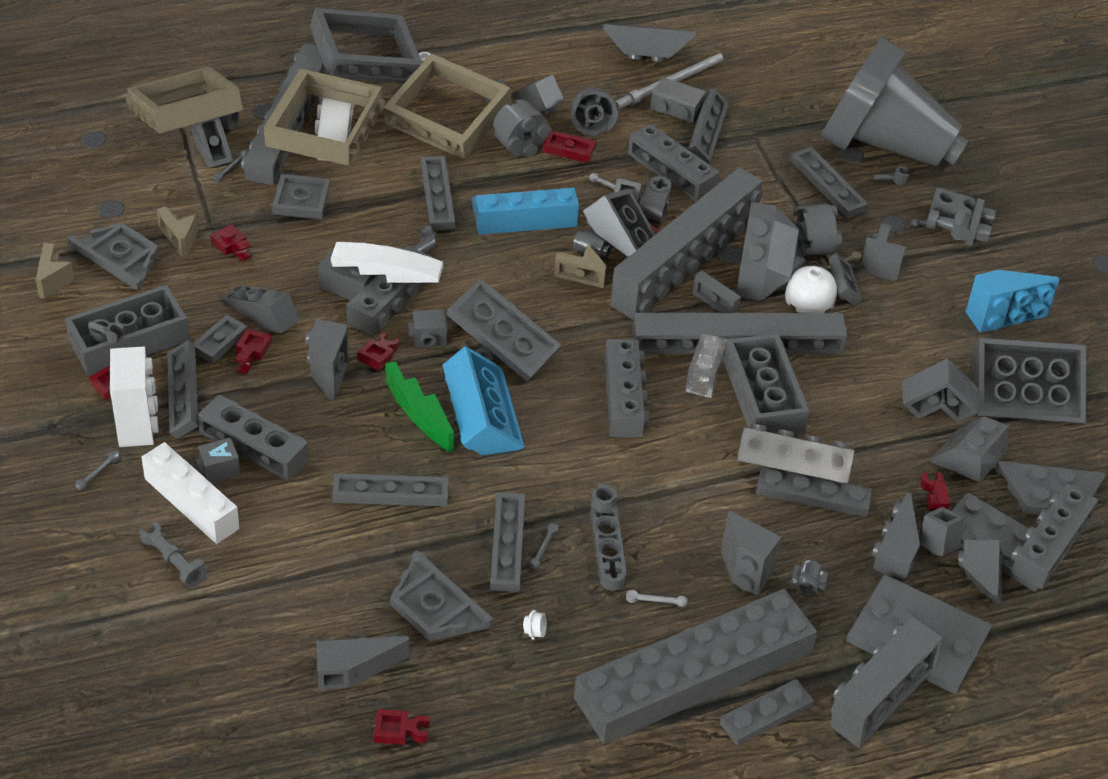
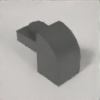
[862,224,906,282]

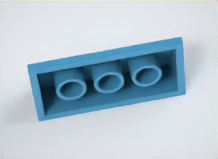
[471,188,579,235]
[443,346,525,455]

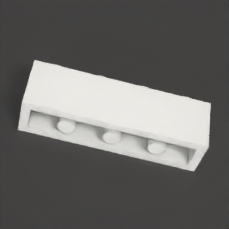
[315,97,354,161]
[142,442,239,544]

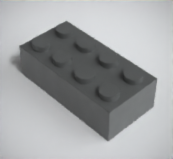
[65,284,190,376]
[724,333,810,435]
[830,616,942,748]

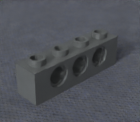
[198,394,309,482]

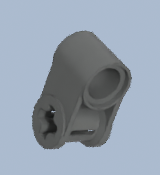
[639,176,671,223]

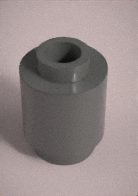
[572,230,612,260]

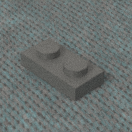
[828,253,862,306]
[693,271,741,313]
[193,314,247,364]

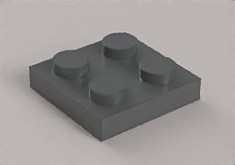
[272,174,331,219]

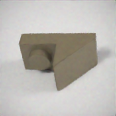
[157,206,198,258]
[36,243,74,299]
[554,245,606,288]

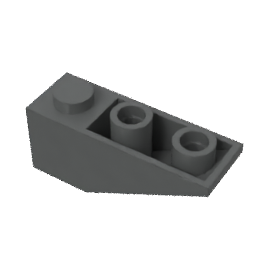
[223,285,300,333]
[871,492,920,582]
[316,635,409,690]

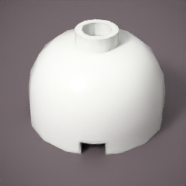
[785,266,837,313]

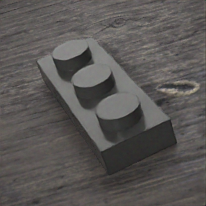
[720,679,814,746]

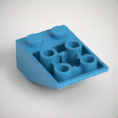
[966,270,1060,333]

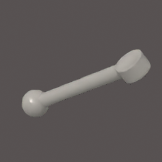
[589,173,616,190]
[626,590,688,607]

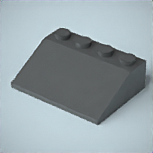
[972,338,1086,424]

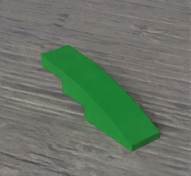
[385,361,454,452]

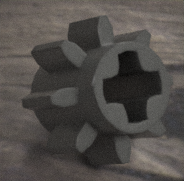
[790,560,828,597]

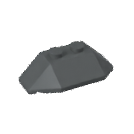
[603,23,696,61]
[736,202,799,302]

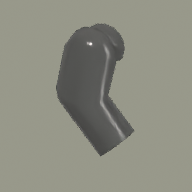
[412,225,436,254]

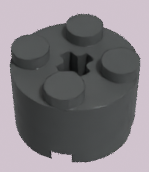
[493,99,551,157]
[793,203,842,257]

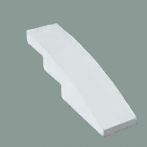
[331,242,443,283]

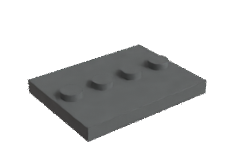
[846,574,992,694]

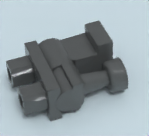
[925,188,996,246]

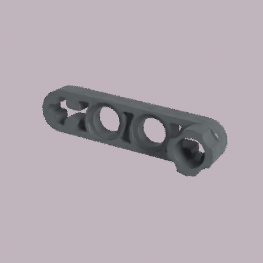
[590,484,627,590]

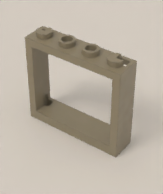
[383,53,512,160]
[126,66,243,134]
[264,69,385,166]

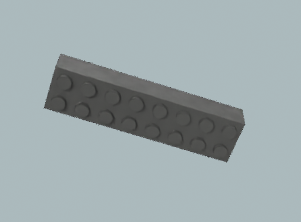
[610,167,763,320]
[574,589,817,744]

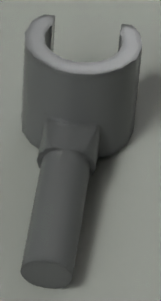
[873,166,909,185]
[88,321,123,344]

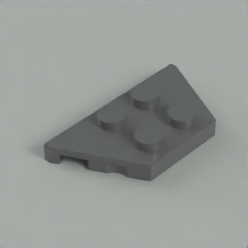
[67,222,159,291]
[996,461,1105,515]
[390,550,493,641]

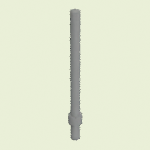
[616,53,724,110]

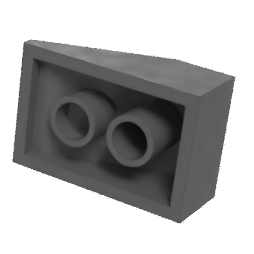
[583,189,656,257]

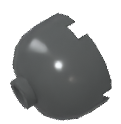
[570,87,618,136]

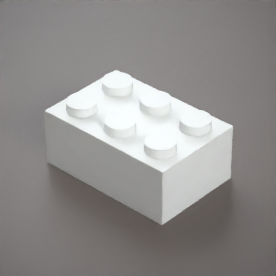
[110,346,159,447]

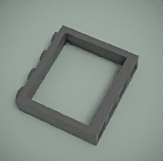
[310,8,422,83]

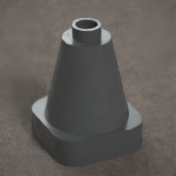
[820,36,968,167]

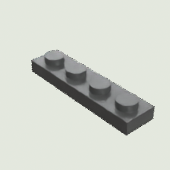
[688,88,729,164]
[790,147,868,219]
[421,156,455,230]
[167,340,198,439]
[756,466,872,517]
[332,473,448,506]
[490,492,525,592]

